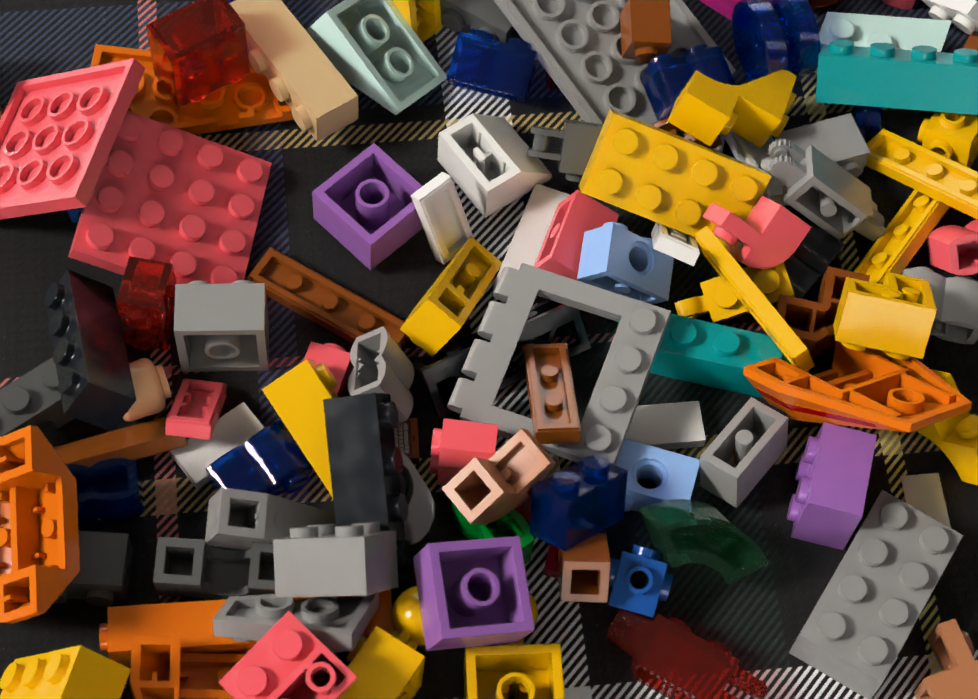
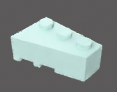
[807,12,952,73]

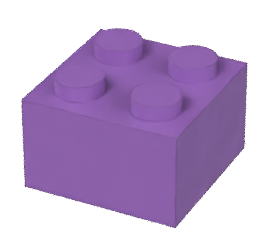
[312,143,423,271]
[787,422,877,550]
[413,536,535,651]

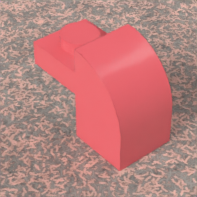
[703,196,812,269]

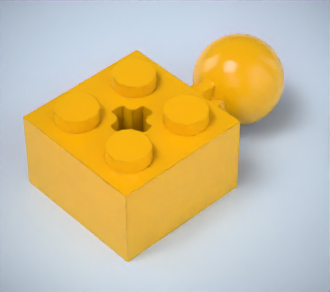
[339,586,426,699]
[463,592,565,699]

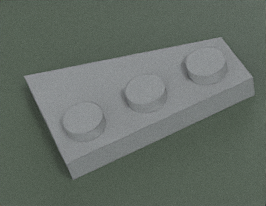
[213,592,380,653]

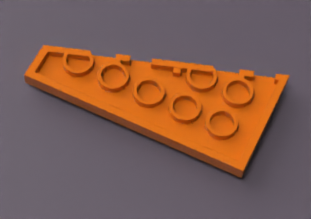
[90,44,294,135]

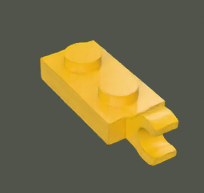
[674,262,796,324]

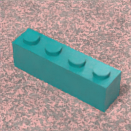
[815,40,978,115]
[617,314,789,398]

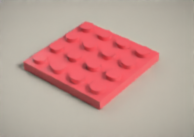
[0,58,145,220]
[68,110,272,293]

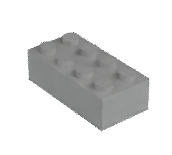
[789,490,963,699]

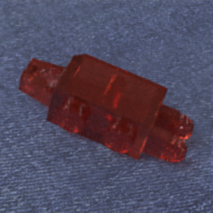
[606,609,768,699]

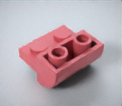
[218,611,358,699]

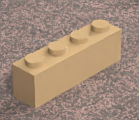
[225,0,358,142]

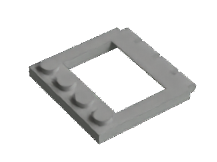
[447,263,671,474]

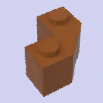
[766,266,870,359]

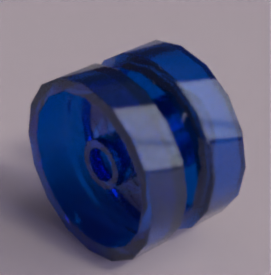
[732,0,821,81]

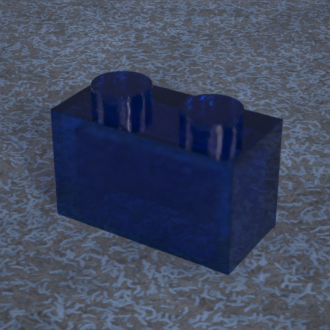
[530,455,628,551]

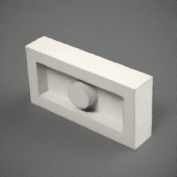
[922,0,978,34]

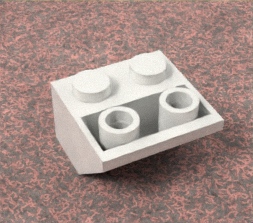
[437,113,552,218]

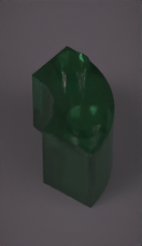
[638,499,768,585]

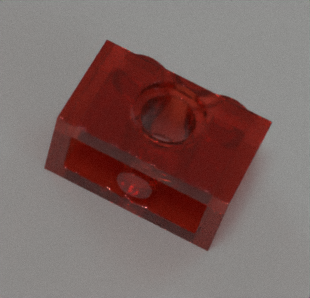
[116,256,176,351]

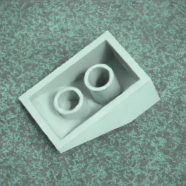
[306,0,448,115]

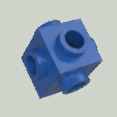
[608,545,673,618]

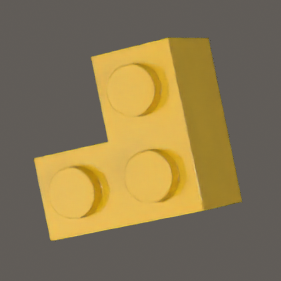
[833,272,937,360]

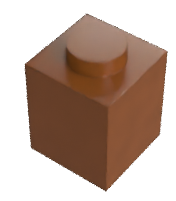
[620,0,672,63]
[557,532,611,603]

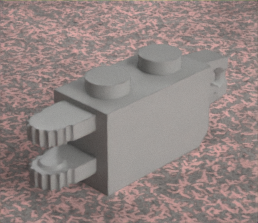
[768,138,886,242]

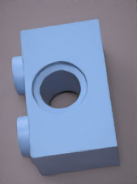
[577,222,674,304]
[596,438,700,524]

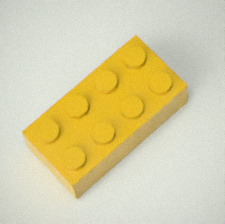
[578,109,771,248]

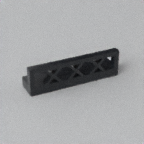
[412,299,591,418]

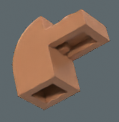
[442,428,556,525]
[914,618,978,699]

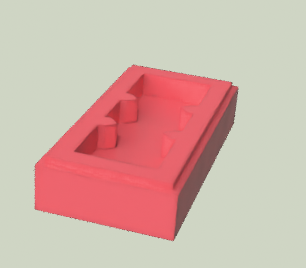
[165,378,227,440]

